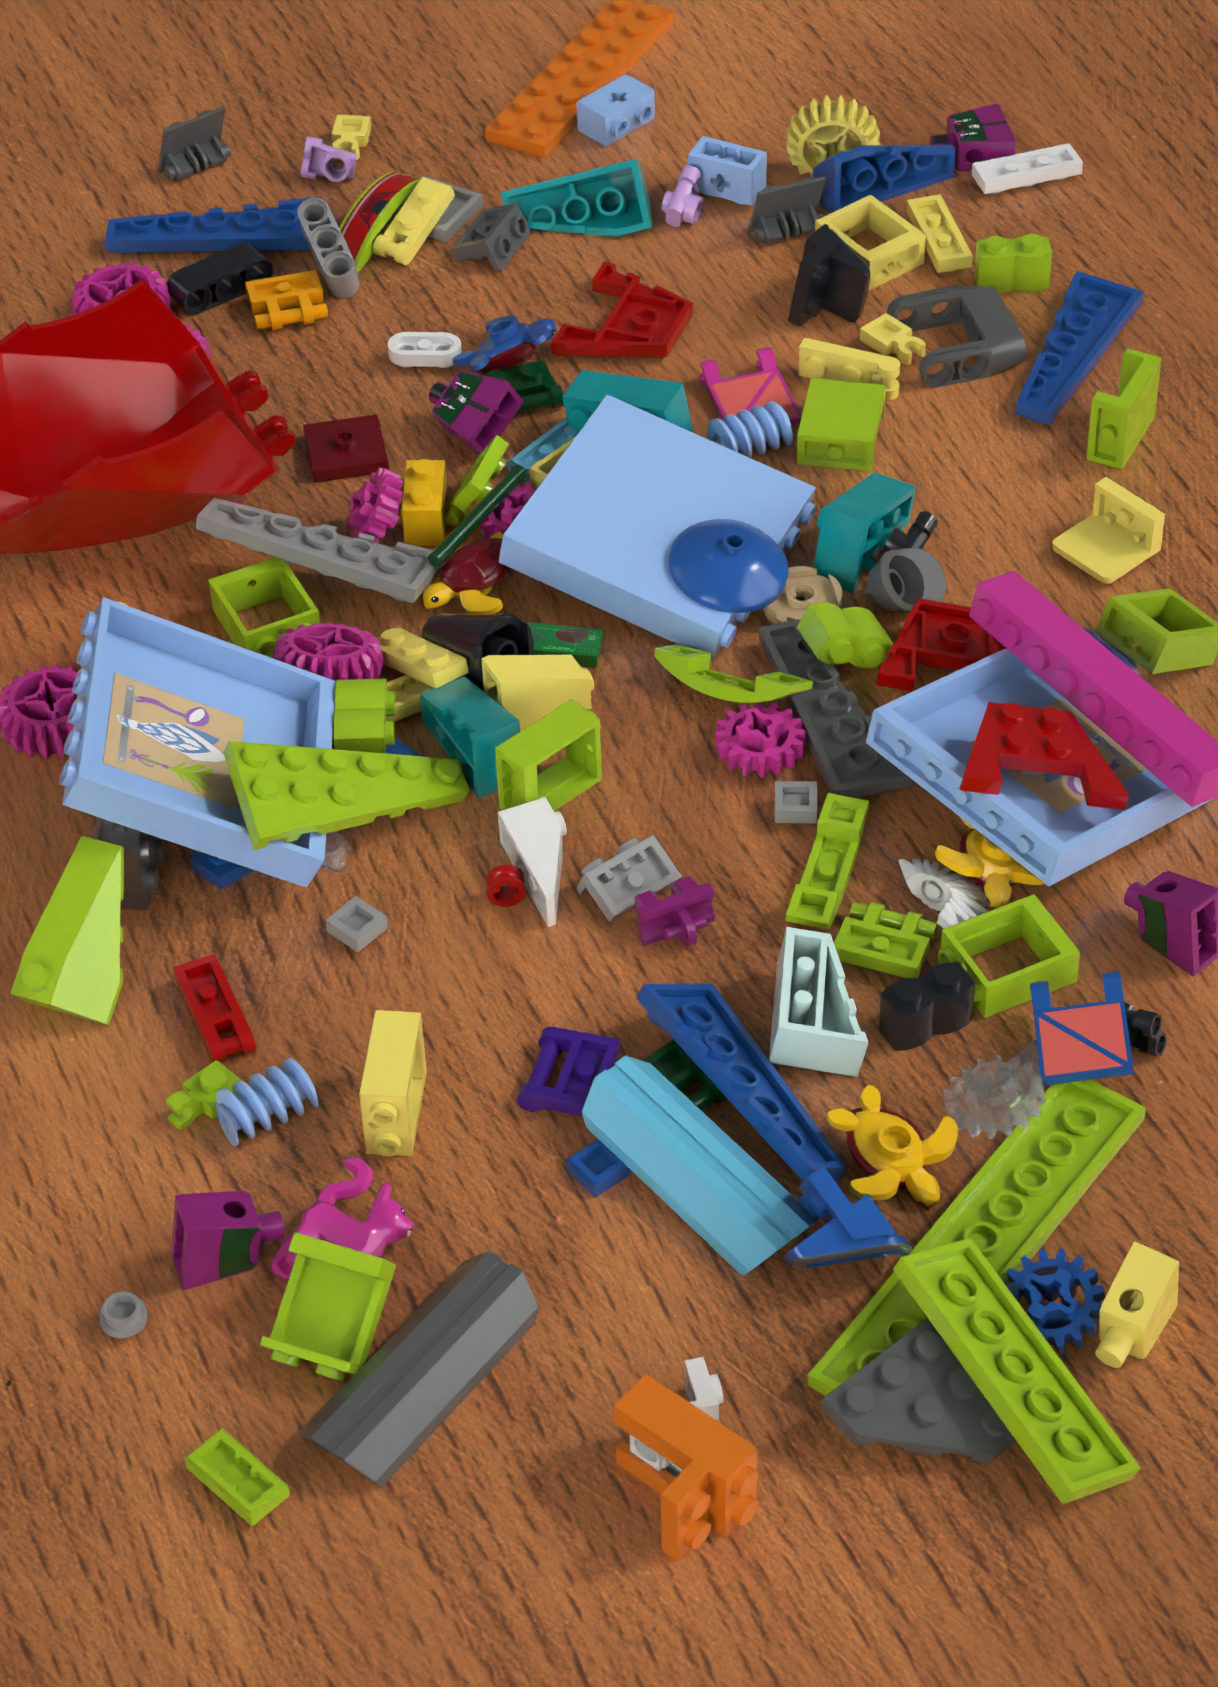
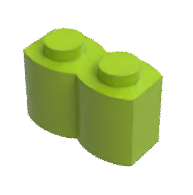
[974,234,1052,294]
[797,602,893,669]
[334,679,396,753]

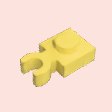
[331,115,371,160]
[860,313,926,366]

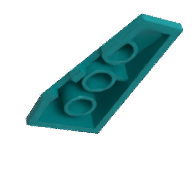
[500,159,652,237]

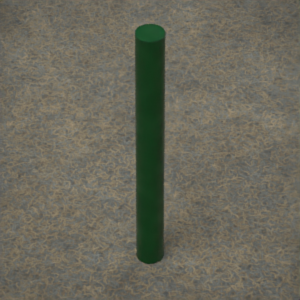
[428,465,527,568]

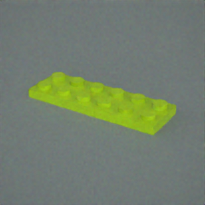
[893,1238,1141,1504]

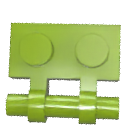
[445,435,509,526]
[834,902,938,979]

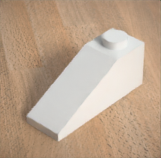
[498,797,567,927]

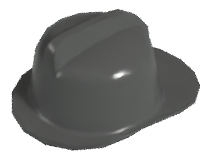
[862,548,946,612]

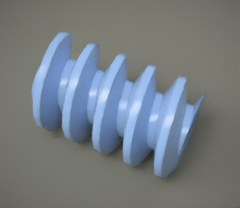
[707,401,793,458]
[216,1058,319,1146]

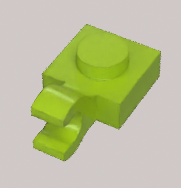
[166,1060,243,1130]

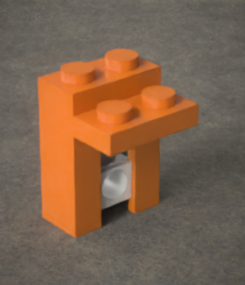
[614,1374,759,1562]

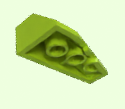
[10,836,124,1026]

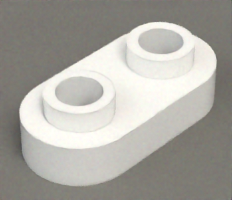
[388,332,462,368]

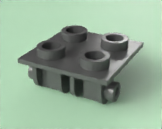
[158,106,231,181]
[748,176,826,244]

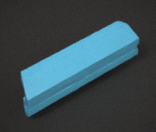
[582,1056,818,1276]

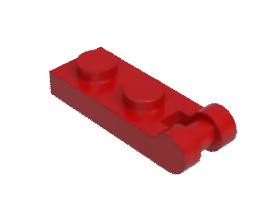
[173,954,256,1063]

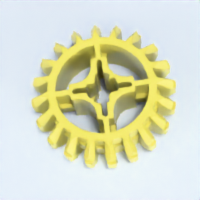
[786,95,880,178]

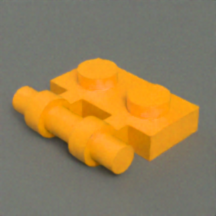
[245,270,328,331]

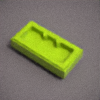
[184,1428,290,1527]

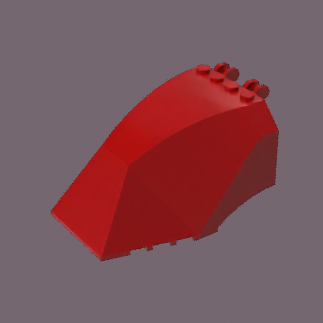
[0,279,297,555]

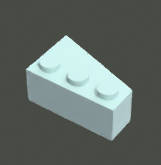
[769,927,869,1077]

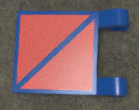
[1030,971,1134,1086]

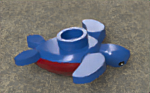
[452,315,556,374]

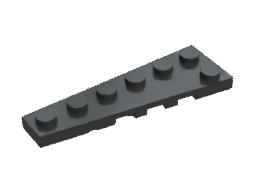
[759,619,914,798]

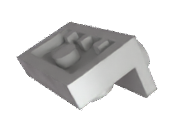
[575,835,682,922]

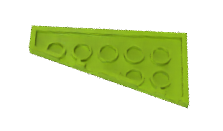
[223,741,470,850]

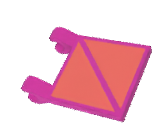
[700,347,802,425]

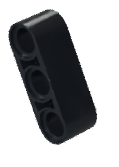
[166,243,274,315]

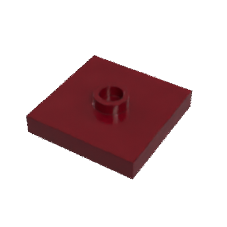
[303,414,389,482]

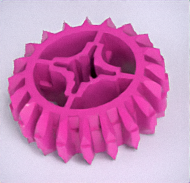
[71,262,170,315]
[273,622,383,690]
[0,663,78,760]

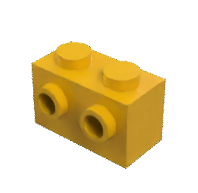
[396,459,448,546]

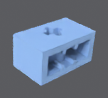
[577,74,655,146]
[688,136,767,206]

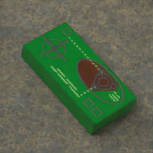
[525,622,604,667]

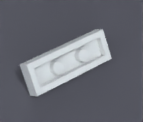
[972,143,1083,194]

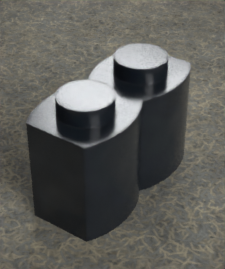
[879,962,975,1051]

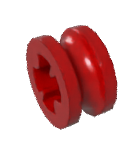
[486,864,526,907]

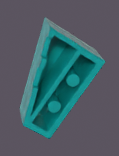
[562,370,694,433]
[813,472,917,594]
[420,676,520,798]

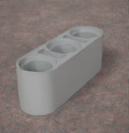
[297,198,360,299]

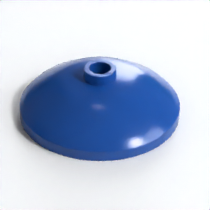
[669,519,788,613]

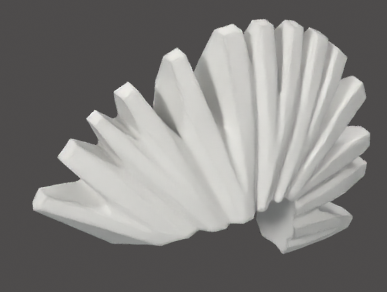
[898,858,988,929]

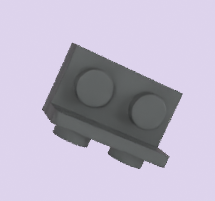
[452,203,531,271]

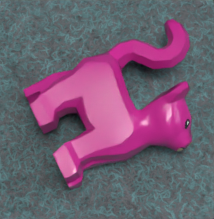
[271,1157,414,1280]

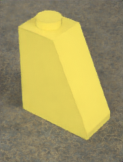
[482,655,594,732]

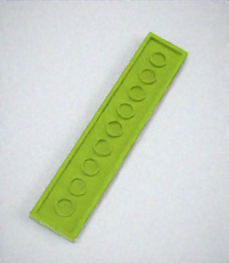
[808,1080,1146,1396]

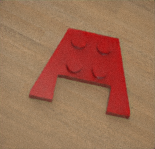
[551,261,693,357]
[876,598,1005,691]
[960,702,1129,810]

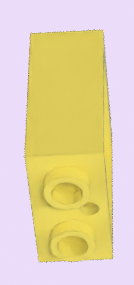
[815,195,926,290]
[359,1010,427,1157]

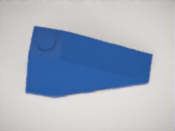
[813,145,955,214]

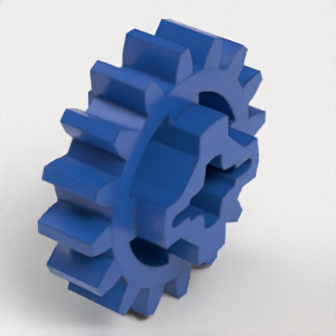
[1006,1249,1105,1355]

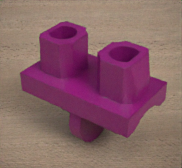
[635,876,715,947]

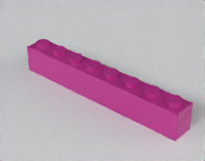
[969,571,1218,807]

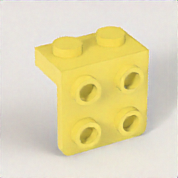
[1052,477,1165,584]

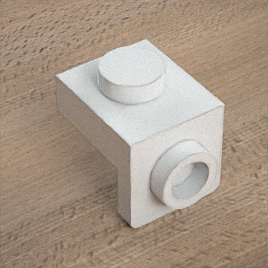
[684,1357,723,1422]

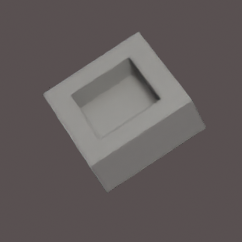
[775,781,817,824]
[325,896,388,952]

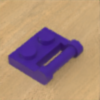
[516,1027,620,1116]

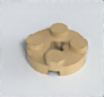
[763,566,842,624]

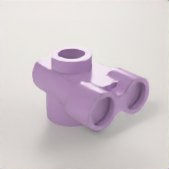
[300,136,357,182]
[662,165,703,227]

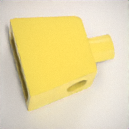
[1095,1241,1179,1368]

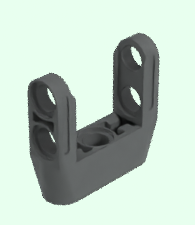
[887,285,1026,388]

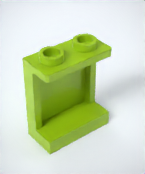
[1086,348,1161,470]
[797,378,886,472]
[259,1232,396,1382]

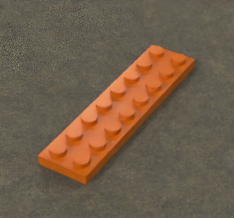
[485,0,674,158]

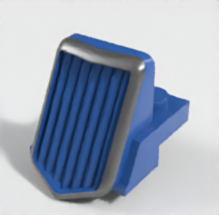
[782,1166,912,1271]

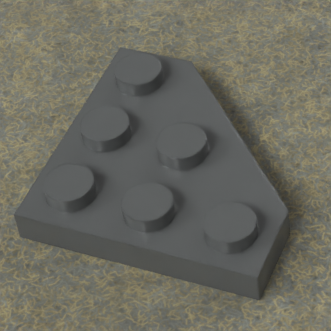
[819,1318,1017,1463]

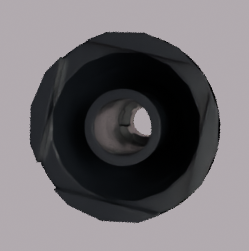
[421,613,534,691]

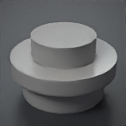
[99,1292,148,1338]

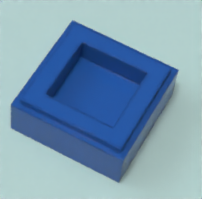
[566,1139,632,1198]

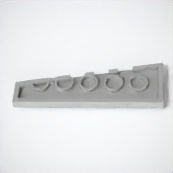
[196,498,444,603]

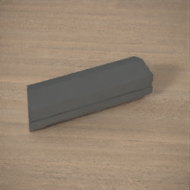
[299,1251,539,1488]

